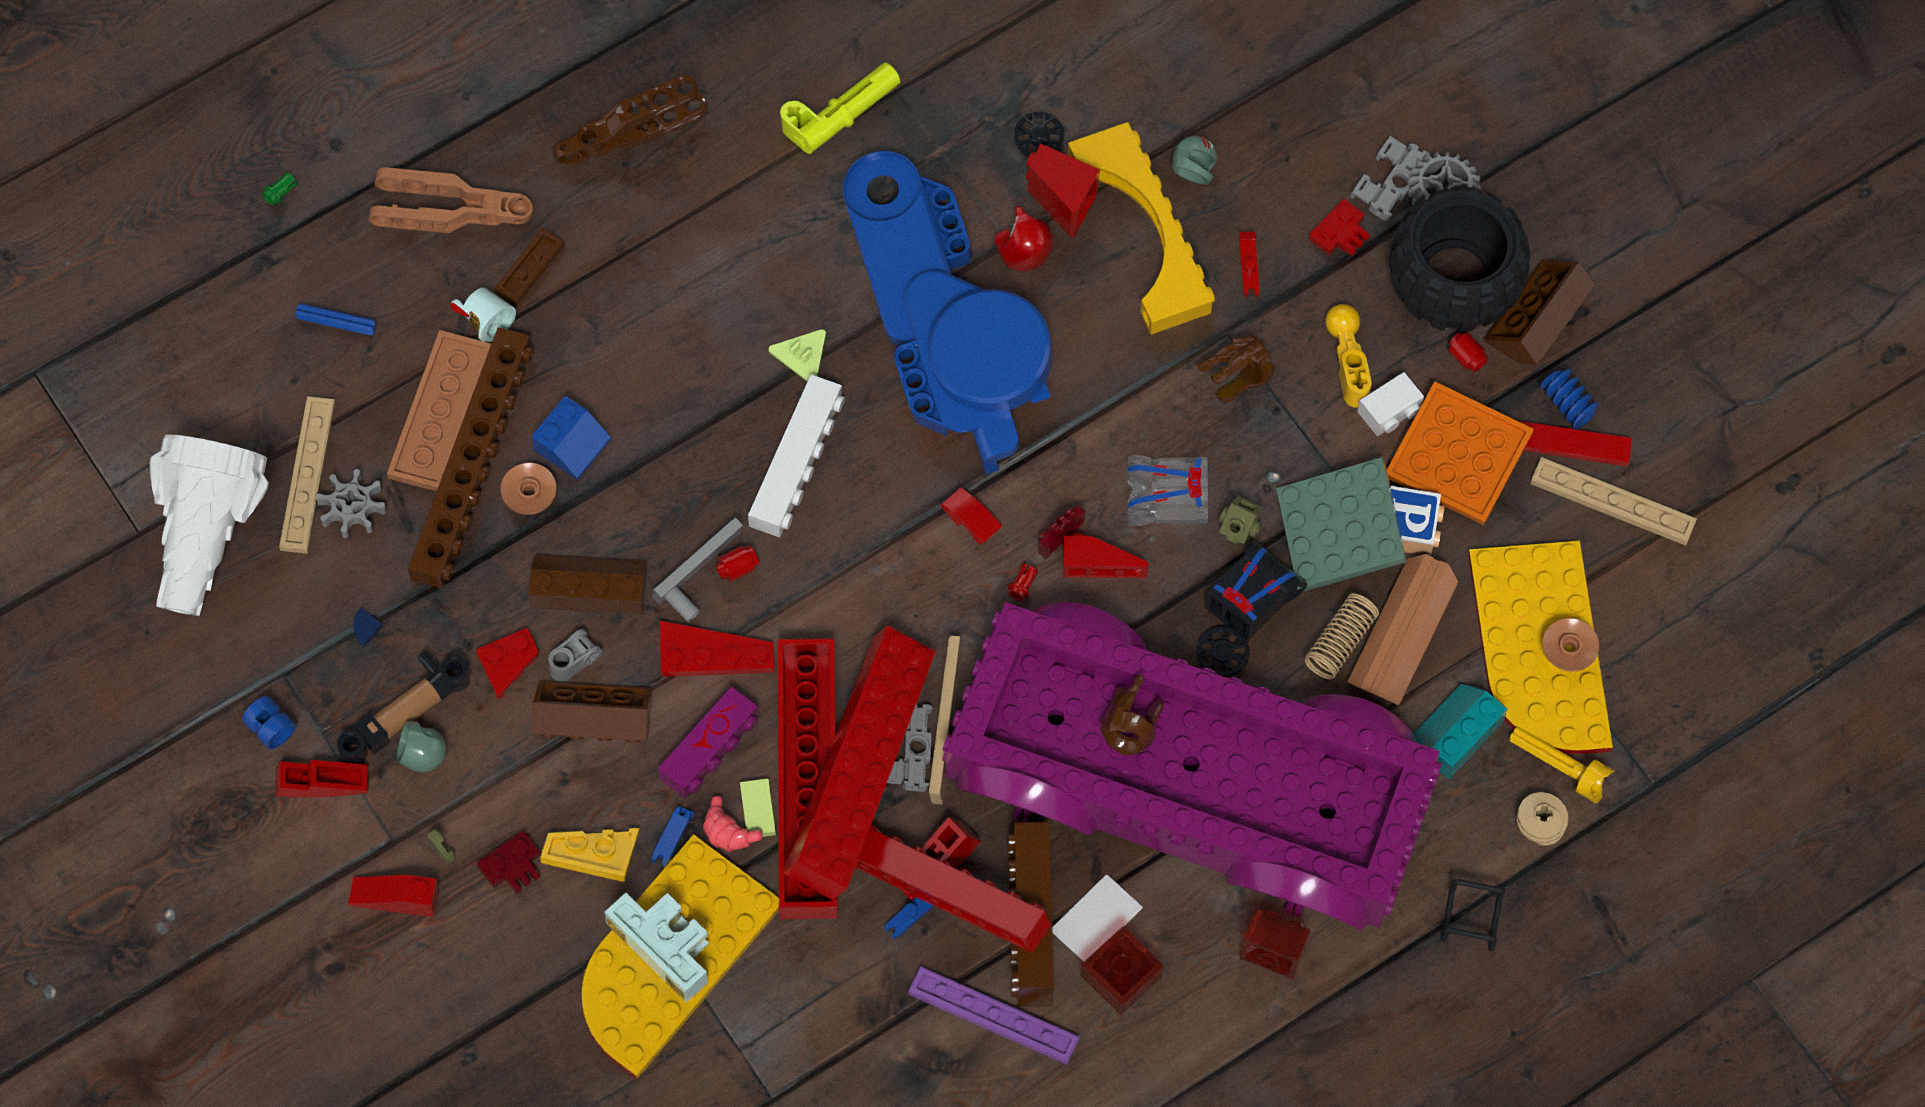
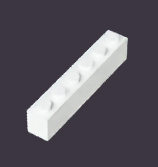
[748,375,845,538]

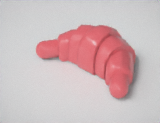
[703,795,763,852]

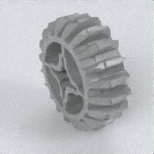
[1407,151,1481,206]

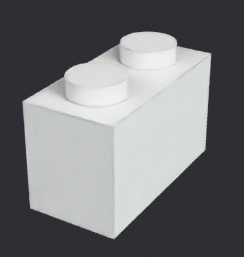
[1358,372,1424,437]

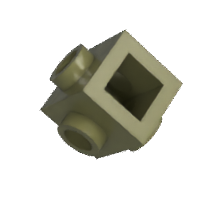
[1219,496,1263,544]

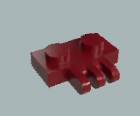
[1038,505,1085,560]
[476,831,541,894]

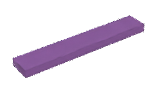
[908,966,1080,1065]

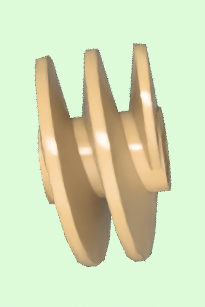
[1516,792,1568,846]

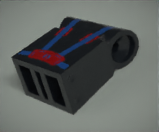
[1205,540,1307,642]

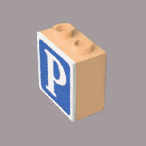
[1390,486,1444,556]

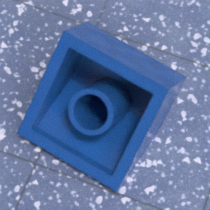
[531,396,611,480]

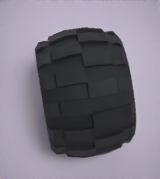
[1389,186,1531,333]

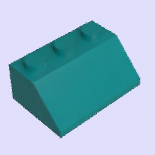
[1414,684,1508,779]

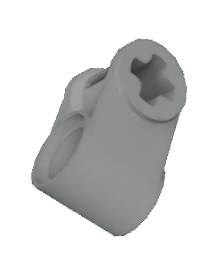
[548,629,602,682]

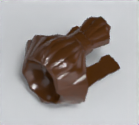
[1197,335,1276,403]
[1100,675,1164,756]

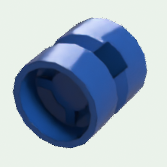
[242,696,296,750]

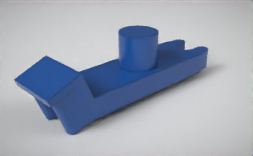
[652,806,695,867]
[884,897,934,939]

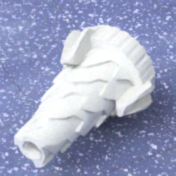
[150,435,269,616]

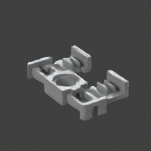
[1350,136,1430,221]
[887,704,933,792]

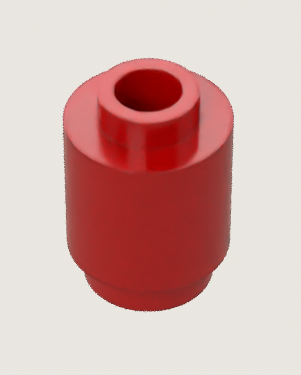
[1448,332,1489,373]
[715,545,759,582]

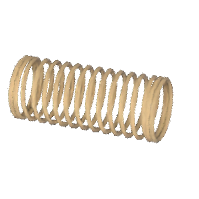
[1304,593,1379,679]

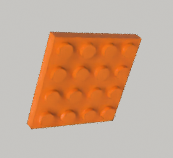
[1387,381,1534,525]

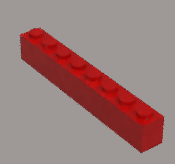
[855,825,1051,953]

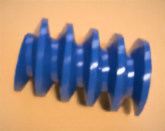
[1540,369,1599,429]

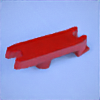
[1239,231,1260,297]

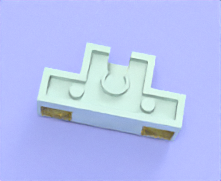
[605,893,709,1003]

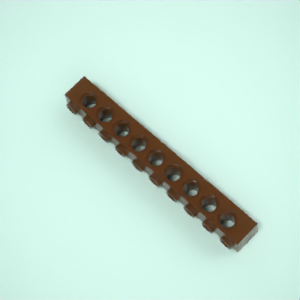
[408,327,534,589]

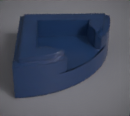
[353,608,383,648]

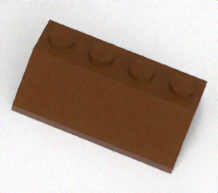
[1483,260,1595,364]
[528,555,647,615]
[532,681,652,743]

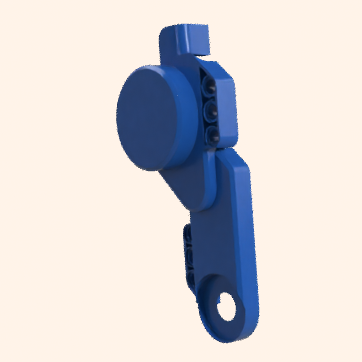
[843,151,1053,474]

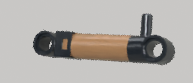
[337,652,470,764]

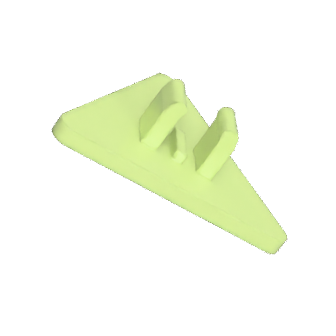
[769,329,826,382]

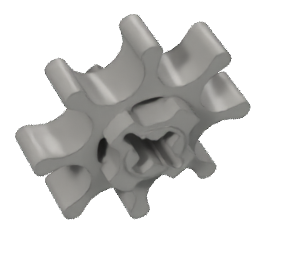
[316,469,386,538]

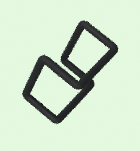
[1441,879,1505,951]

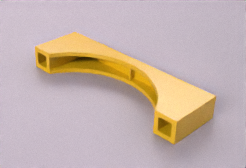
[1067,122,1215,335]

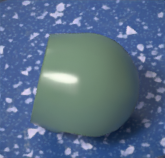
[397,721,447,773]

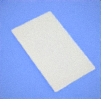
[1052,875,1143,963]

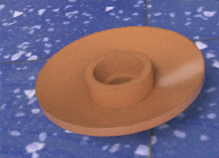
[501,463,557,515]
[1542,618,1599,672]

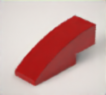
[275,760,367,798]

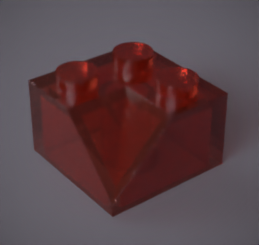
[1240,909,1310,980]
[1080,926,1164,1015]

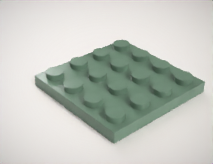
[1276,457,1407,592]

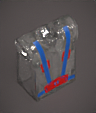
[1127,455,1208,526]

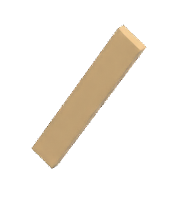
[279,396,336,554]
[1530,457,1697,546]
[929,636,963,805]

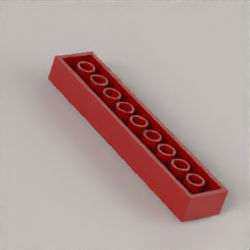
[783,625,936,900]
[777,639,838,920]

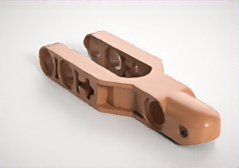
[369,168,533,233]

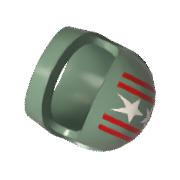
[1172,135,1217,185]

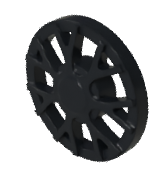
[1014,112,1065,157]
[1197,627,1250,677]

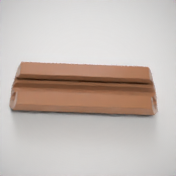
[1347,554,1458,706]

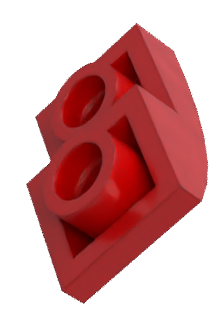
[940,487,1002,545]

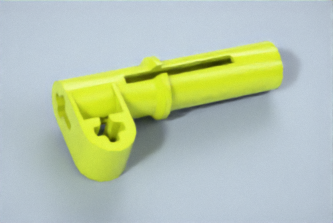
[780,62,900,154]

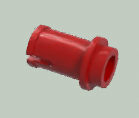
[1008,564,1038,601]

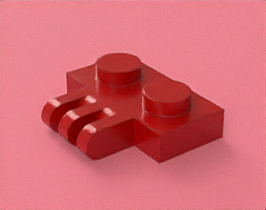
[1308,199,1370,256]

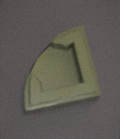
[427,829,455,865]

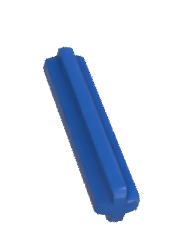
[296,303,376,335]

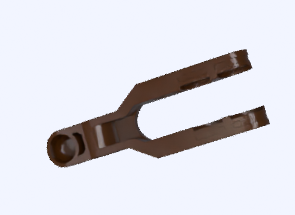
[553,75,708,165]

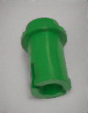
[262,172,297,206]

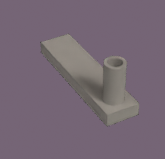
[652,518,743,622]

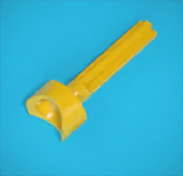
[1510,726,1615,804]

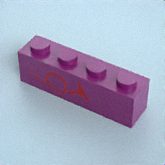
[658,686,759,799]

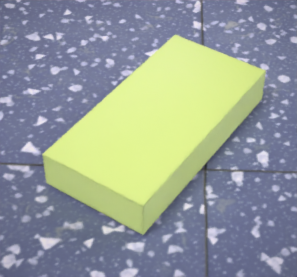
[740,779,776,837]

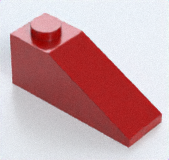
[1063,533,1148,578]
[901,817,981,901]
[348,875,439,917]

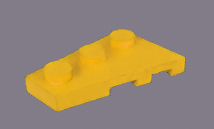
[540,828,639,882]

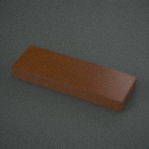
[494,228,565,306]

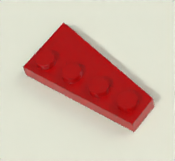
[660,621,775,677]

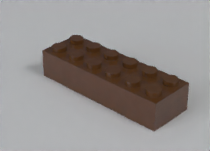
[1008,822,1054,1007]

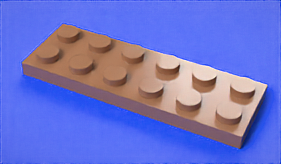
[387,330,491,492]

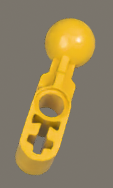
[1325,304,1372,408]

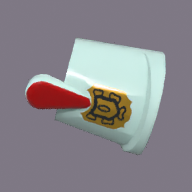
[450,288,516,343]

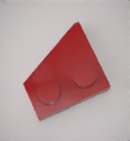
[476,628,539,699]

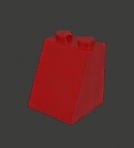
[1025,144,1100,238]

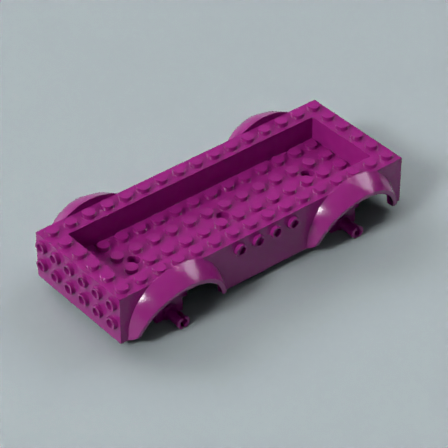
[942,602,1442,930]

